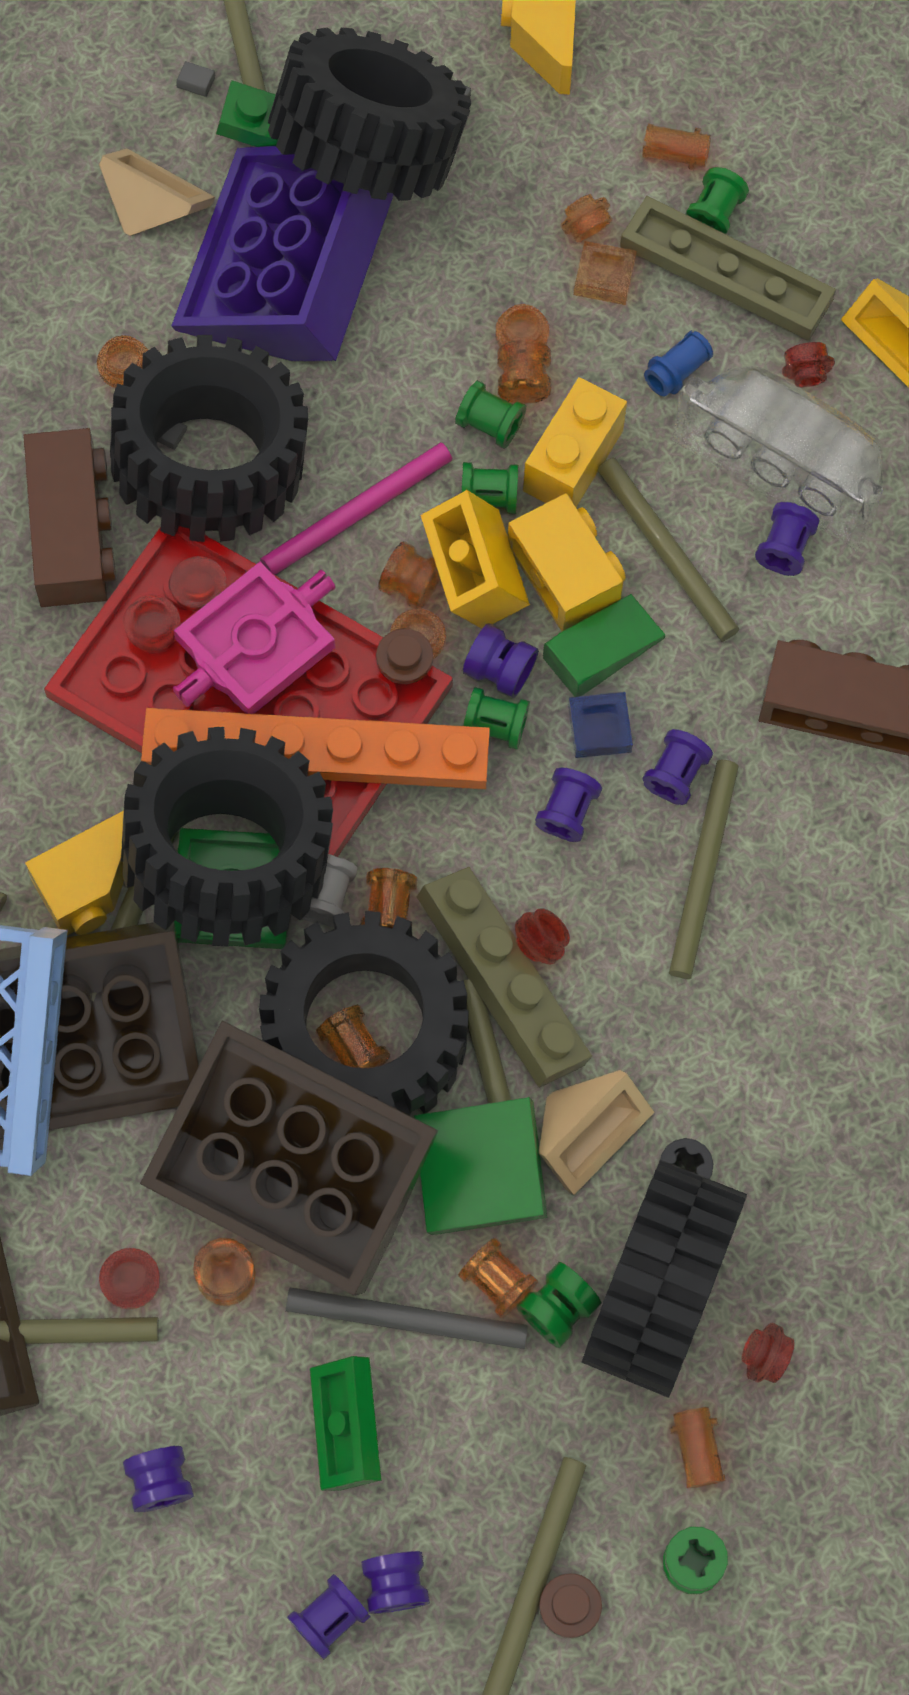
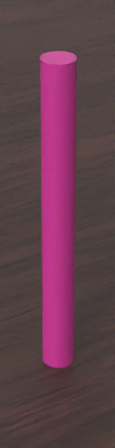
[260,442,452,575]

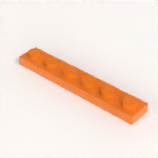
[141,708,490,789]

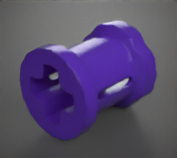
[755,502,820,576]
[642,729,713,805]
[535,767,602,842]
[287,1574,371,1660]

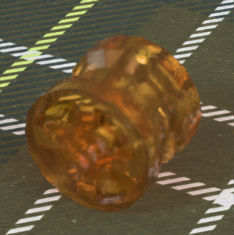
[497,340,551,403]
[378,541,440,611]
[193,1238,256,1306]

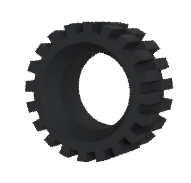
[268,27,471,201]
[110,335,309,542]
[121,727,333,947]
[259,911,469,1116]
[582,1160,747,1398]

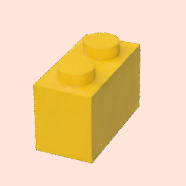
[523,377,627,507]
[420,490,530,629]
[508,493,626,631]

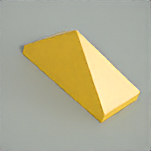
[841,278,909,388]

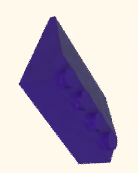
[171,146,394,361]

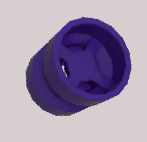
[462,623,539,699]

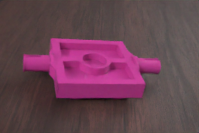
[173,561,336,714]

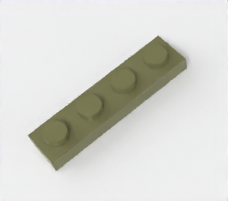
[620,195,836,341]
[416,867,592,1088]

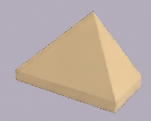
[99,149,215,236]
[539,1070,655,1195]

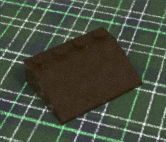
[0,922,199,1139]
[140,1021,439,1296]

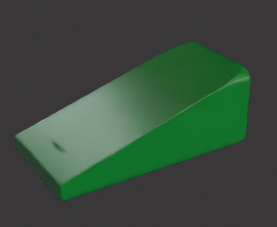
[543,594,665,699]

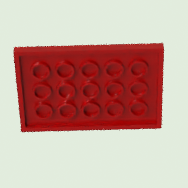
[44,526,453,857]

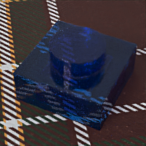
[568,692,633,758]

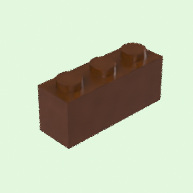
[23,428,116,607]
[758,640,909,756]

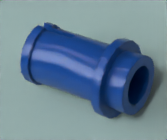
[644,330,713,397]

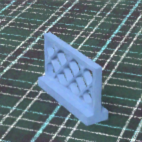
[0,925,67,1176]

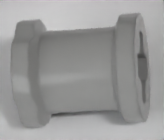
[302,854,358,927]

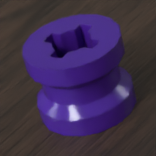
[123,1446,194,1512]
[361,1551,430,1614]

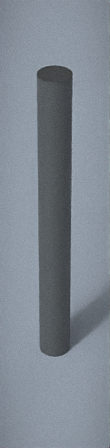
[286,1287,528,1349]

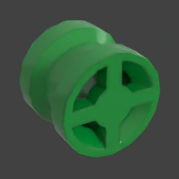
[663,1527,728,1594]

